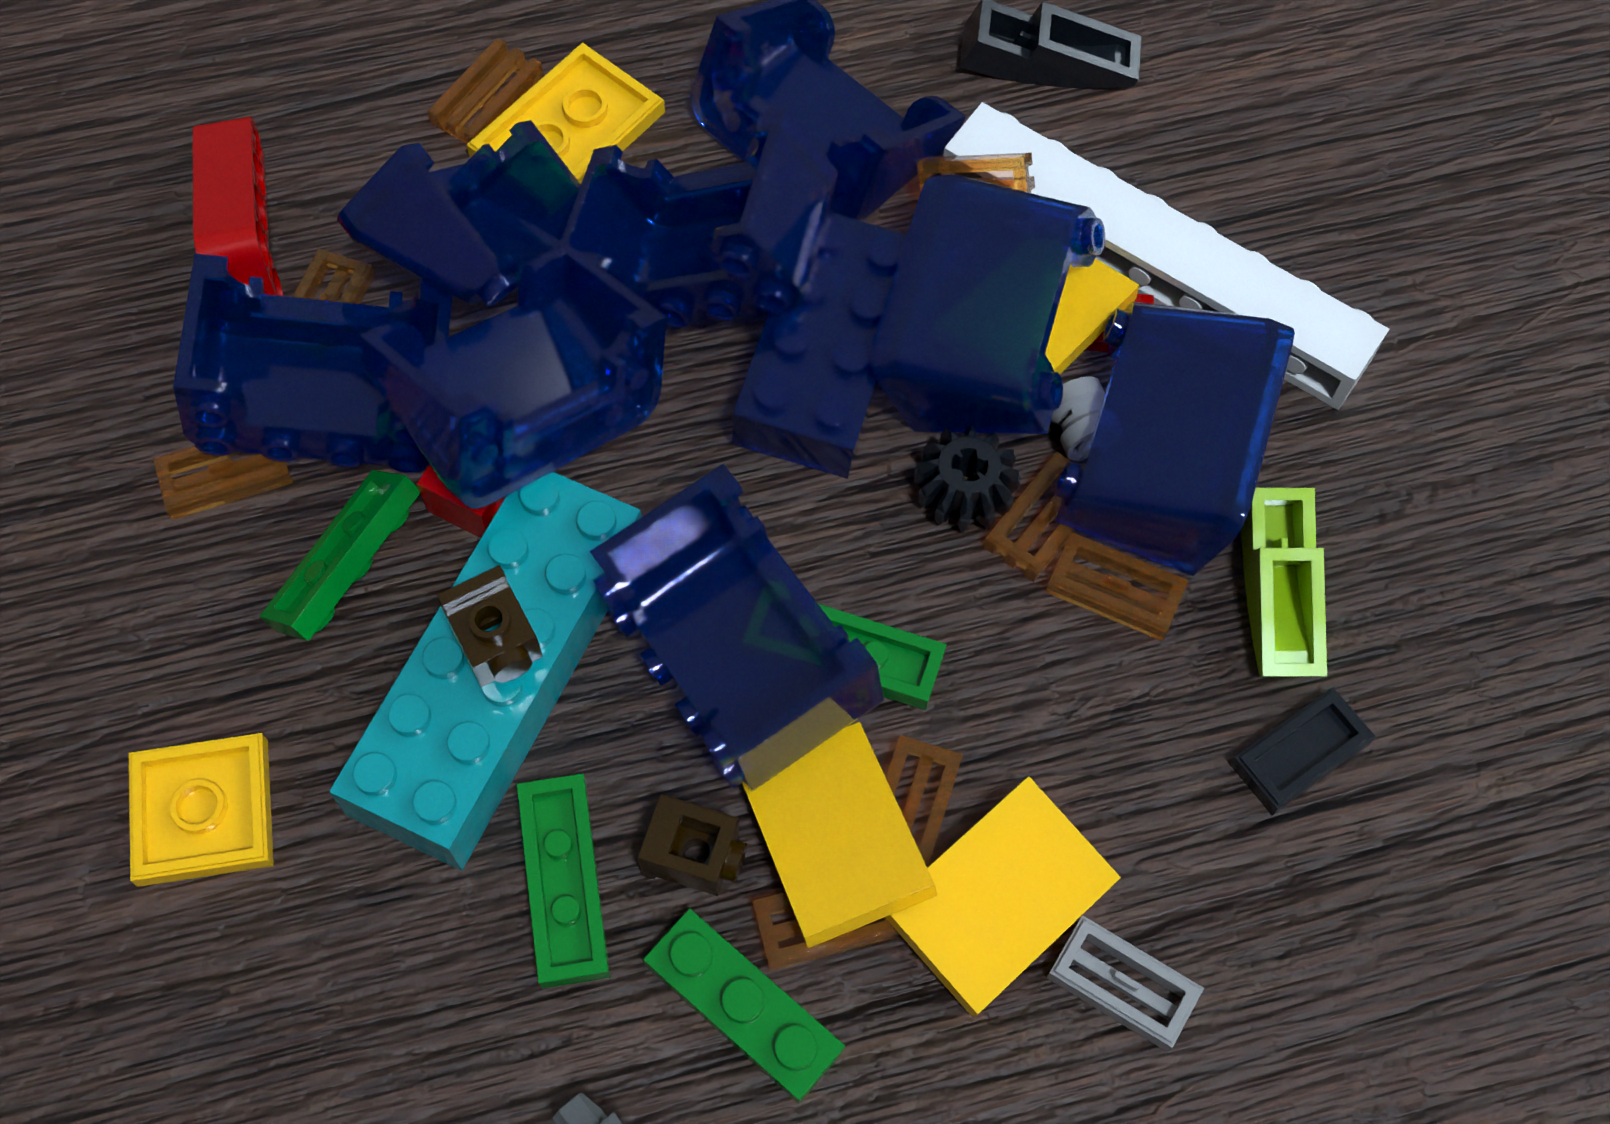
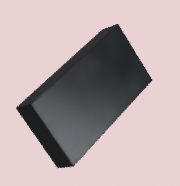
[1229,687,1376,816]

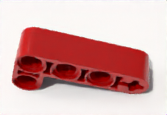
[192,116,286,329]

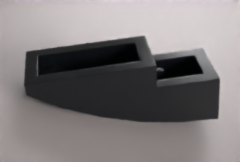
[960,0,1141,88]

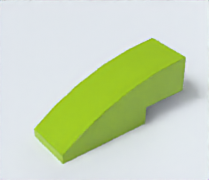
[1239,488,1327,677]

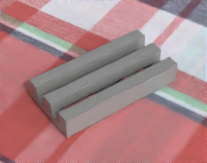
[1047,915,1204,1052]

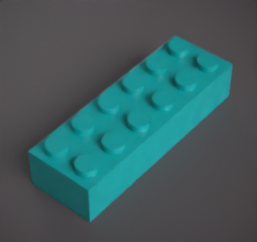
[329,461,646,871]

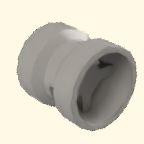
[1044,376,1124,461]

